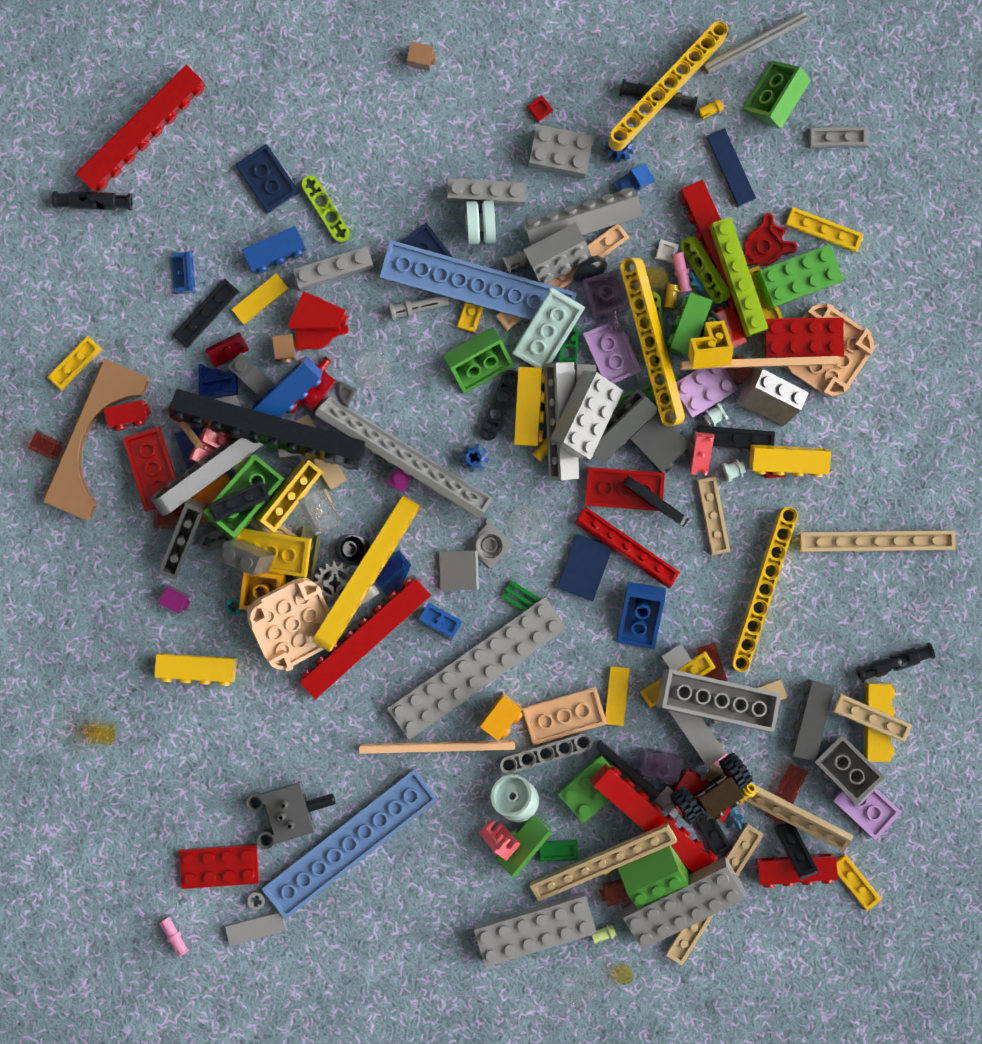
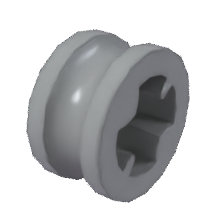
[248,891,266,910]

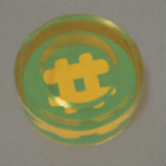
[614,964,634,985]

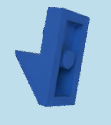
[613,164,655,192]

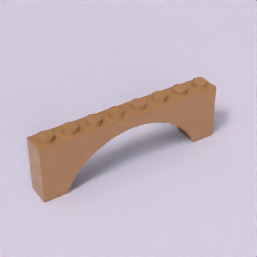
[43,359,151,520]

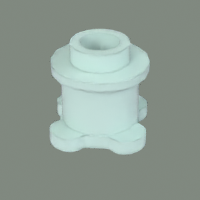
[703,403,729,427]
[722,459,746,482]

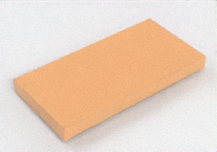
[522,686,607,745]

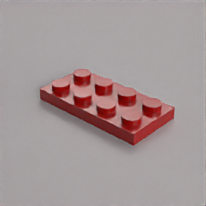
[765,317,844,358]
[123,426,176,512]
[585,467,665,511]
[179,844,260,889]

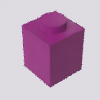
[387,466,413,493]
[158,586,191,614]

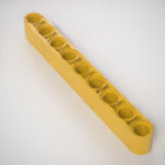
[608,21,728,151]
[620,258,685,426]
[313,496,421,652]
[730,507,798,672]

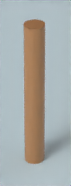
[167,405,203,449]

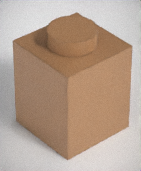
[407,42,437,70]
[272,334,296,364]

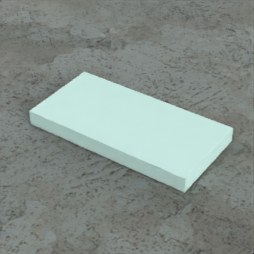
[512,287,585,372]

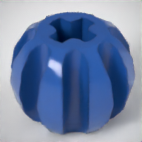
[605,137,634,163]
[460,444,489,473]

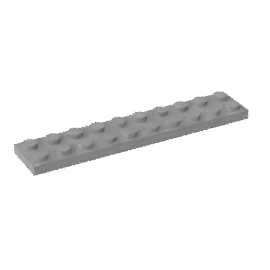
[315,396,493,519]
[387,596,567,740]

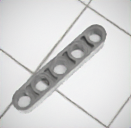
[500,732,592,774]

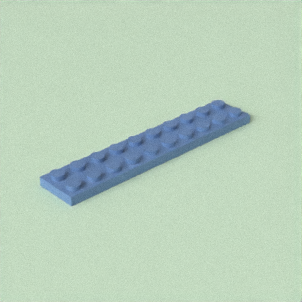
[380,240,577,321]
[262,768,438,920]

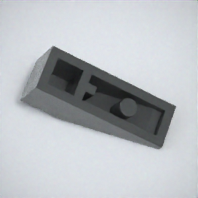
[227,353,275,398]

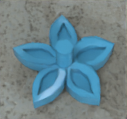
[689,272,704,292]
[725,808,744,830]

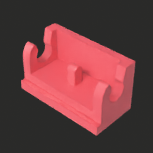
[689,432,714,475]
[478,820,520,861]

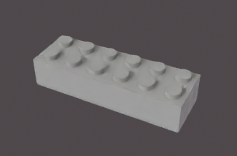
[656,669,781,732]
[623,857,746,950]
[474,892,597,968]

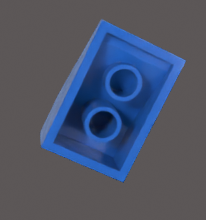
[617,582,666,649]

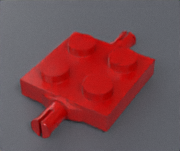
[290,356,336,414]

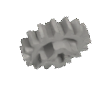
[313,560,354,603]

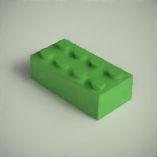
[754,244,844,311]
[203,454,285,540]

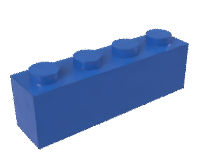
[251,356,322,418]

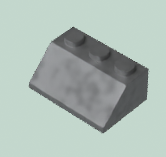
[736,368,809,426]

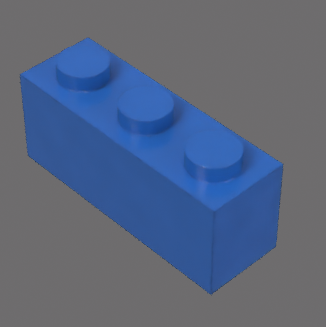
[242,226,306,274]

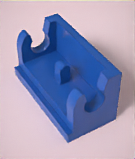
[171,251,196,294]
[418,602,462,640]

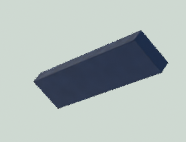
[706,128,756,207]

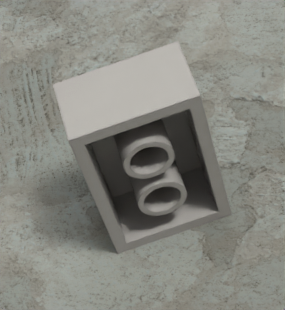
[528,125,594,179]
[523,222,592,284]
[815,735,886,807]

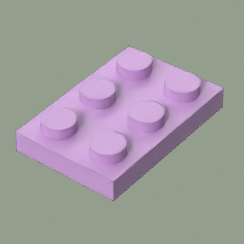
[583,319,642,384]
[676,369,739,419]
[832,789,902,840]

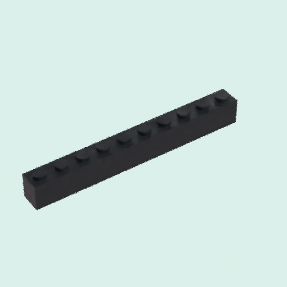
[169,389,366,470]

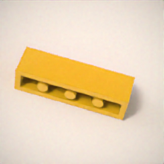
[514,367,545,446]
[749,445,831,477]
[255,459,323,533]
[155,653,237,686]
[864,682,895,762]

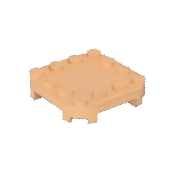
[784,303,874,397]
[247,578,330,671]

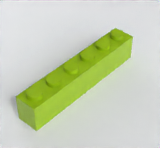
[709,217,769,337]

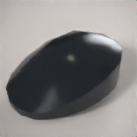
[573,255,607,282]
[334,534,371,566]

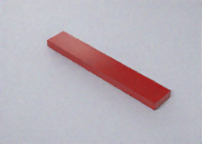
[574,506,680,589]

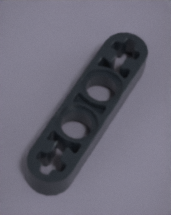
[480,370,518,441]
[622,475,689,527]

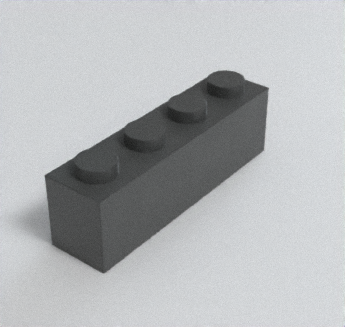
[593,388,658,464]
[158,498,206,580]
[788,679,835,762]

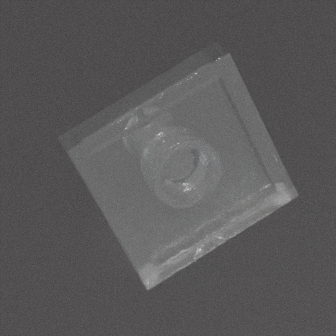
[298,489,343,535]

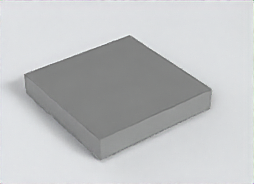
[439,551,479,590]

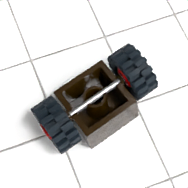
[669,752,753,825]

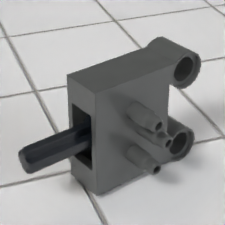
[246,781,336,849]

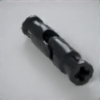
[619,79,698,114]
[52,191,133,210]
[856,642,936,683]

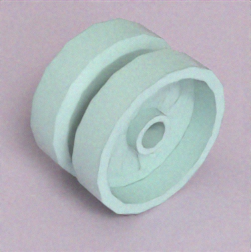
[465,200,496,245]
[491,774,539,822]

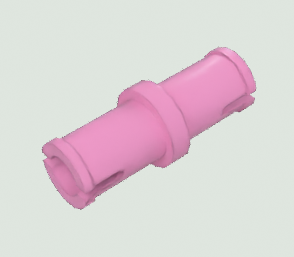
[671,252,692,292]
[159,917,189,957]

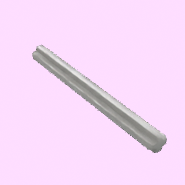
[704,11,808,74]

